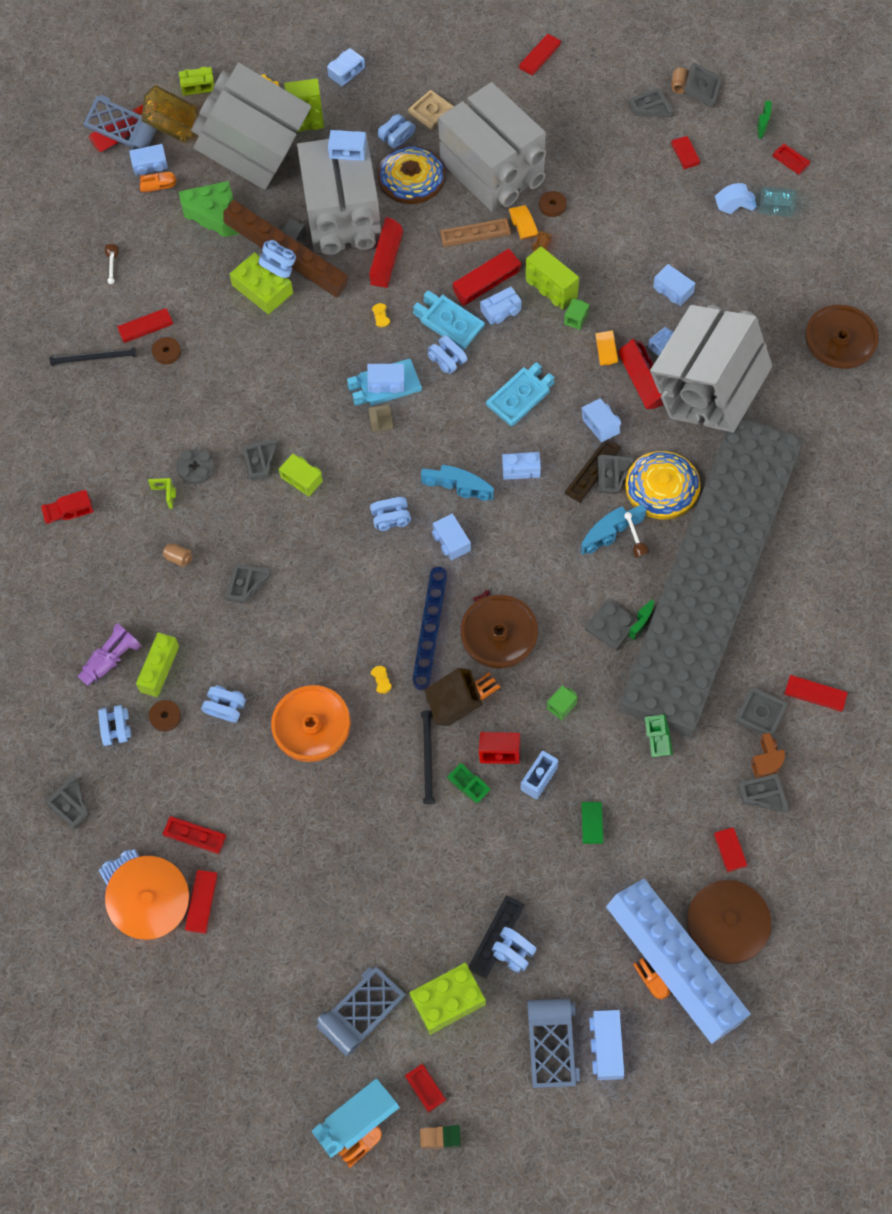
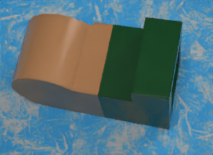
[420,1125,461,1149]

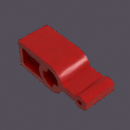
[41,489,94,524]

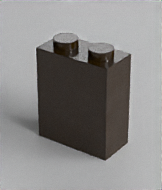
[424,668,483,726]

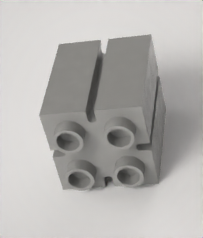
[191,62,311,190]
[438,82,546,212]
[297,135,381,255]
[650,305,772,433]

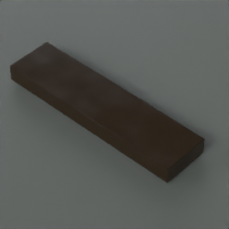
[565,439,621,503]

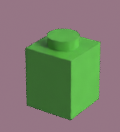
[564,298,589,330]
[547,685,578,721]

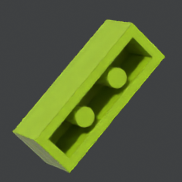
[136,633,179,698]

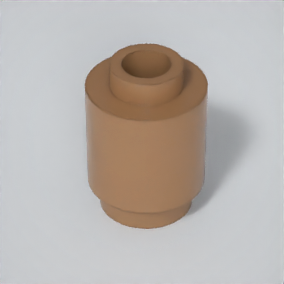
[671,68,689,94]
[163,543,193,567]

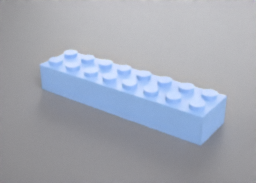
[606,879,751,1044]

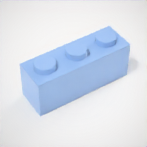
[589,1010,624,1080]

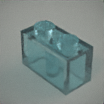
[758,187,797,217]

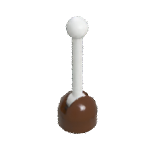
[105,244,119,284]
[624,512,649,558]

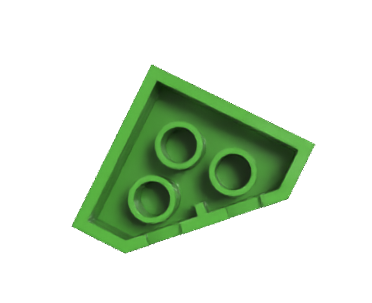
[179,181,240,237]

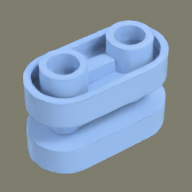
[378,114,415,149]
[259,240,296,278]
[427,335,467,374]
[370,497,411,531]
[201,685,246,722]
[98,705,131,746]
[492,927,537,973]

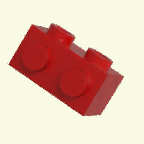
[478,732,521,764]

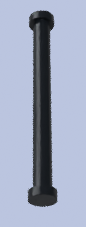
[49,346,136,366]
[421,710,435,804]

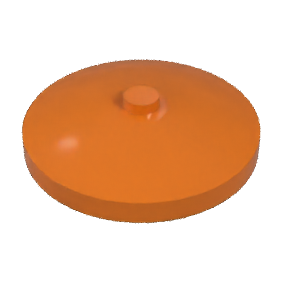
[271,685,351,762]
[105,856,189,940]

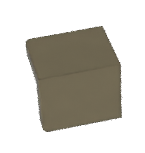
[368,405,393,432]

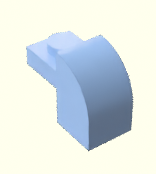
[715,183,757,214]

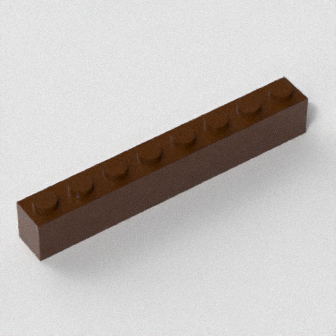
[223,200,348,298]

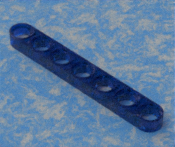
[412,567,447,690]

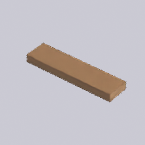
[440,218,511,247]

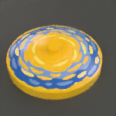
[625,451,700,520]

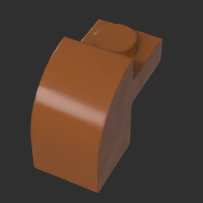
[751,733,785,778]

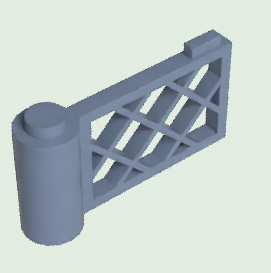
[83,95,159,150]
[316,967,406,1057]
[527,998,580,1088]

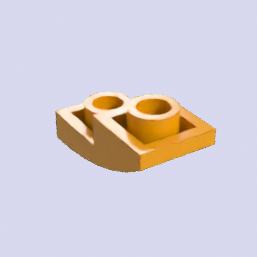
[509,205,538,240]
[595,330,618,366]

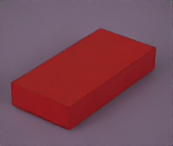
[671,136,700,169]
[772,143,810,175]
[713,827,747,873]
[405,1063,446,1113]

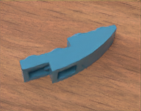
[421,465,494,501]
[581,504,646,555]

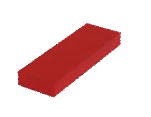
[519,33,561,76]
[117,308,173,343]
[784,675,848,712]
[162,816,227,855]
[185,870,218,934]

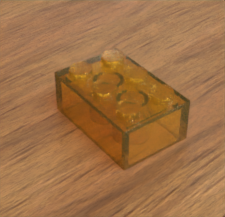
[142,85,198,143]

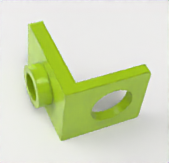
[148,478,176,509]

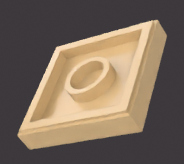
[408,90,455,130]

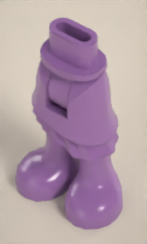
[77,623,142,686]

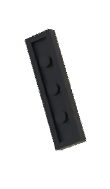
[468,895,525,979]

